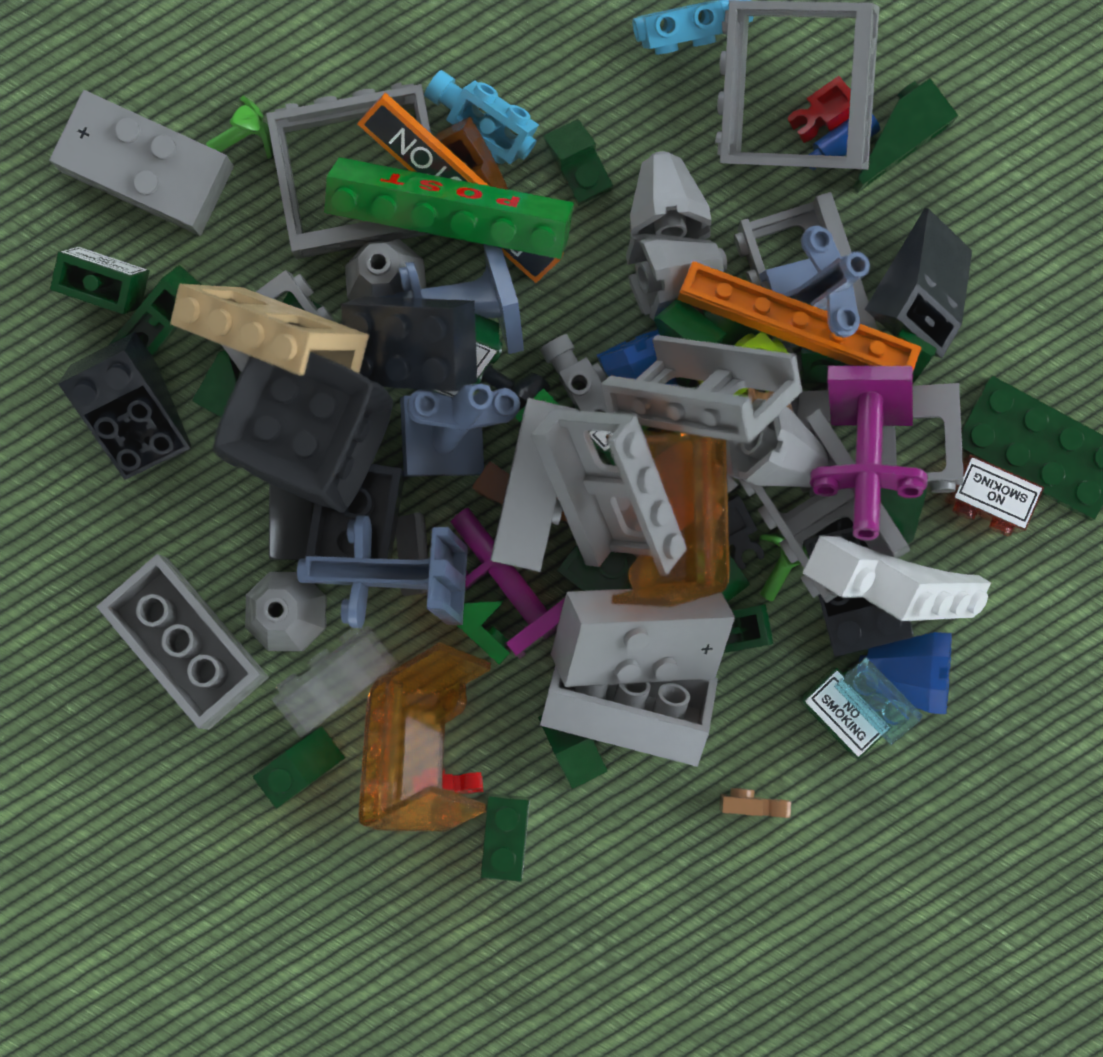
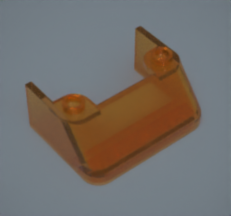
[606,430,730,607]
[358,642,491,832]

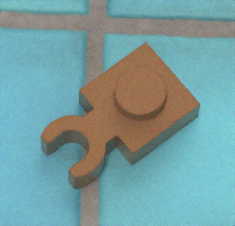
[719,788,791,818]

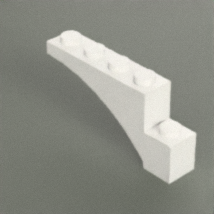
[803,536,991,621]

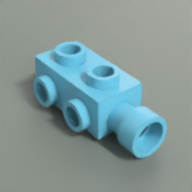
[632,0,753,55]
[424,70,539,164]

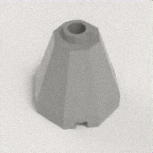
[630,151,711,240]
[626,233,727,320]
[345,239,426,301]
[724,398,828,487]
[245,572,327,652]

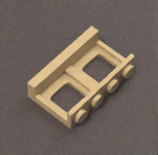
[170,284,369,375]

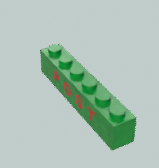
[324,157,574,259]

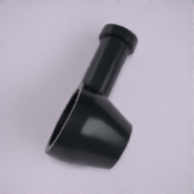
[481,364,550,410]

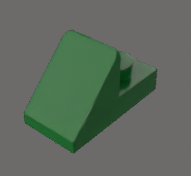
[457,601,511,665]

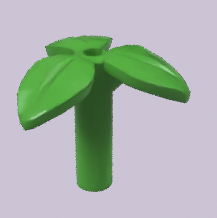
[206,96,273,159]
[759,534,809,601]

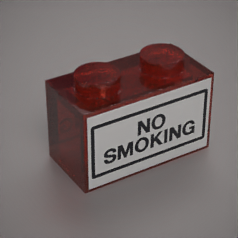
[944,455,1044,536]

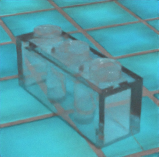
[272,625,400,737]

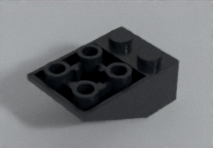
[865,208,972,358]
[58,331,192,480]
[804,527,914,657]

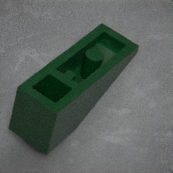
[853,78,959,193]
[109,265,202,357]

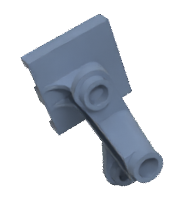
[759,226,869,349]
[376,244,524,354]
[400,384,520,477]
[297,515,468,628]

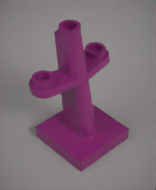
[810,366,927,540]
[450,508,565,659]

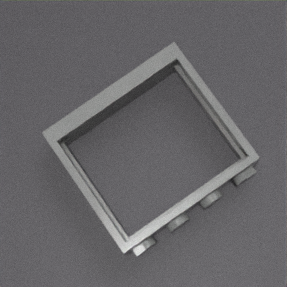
[715,0,880,170]
[266,82,431,259]

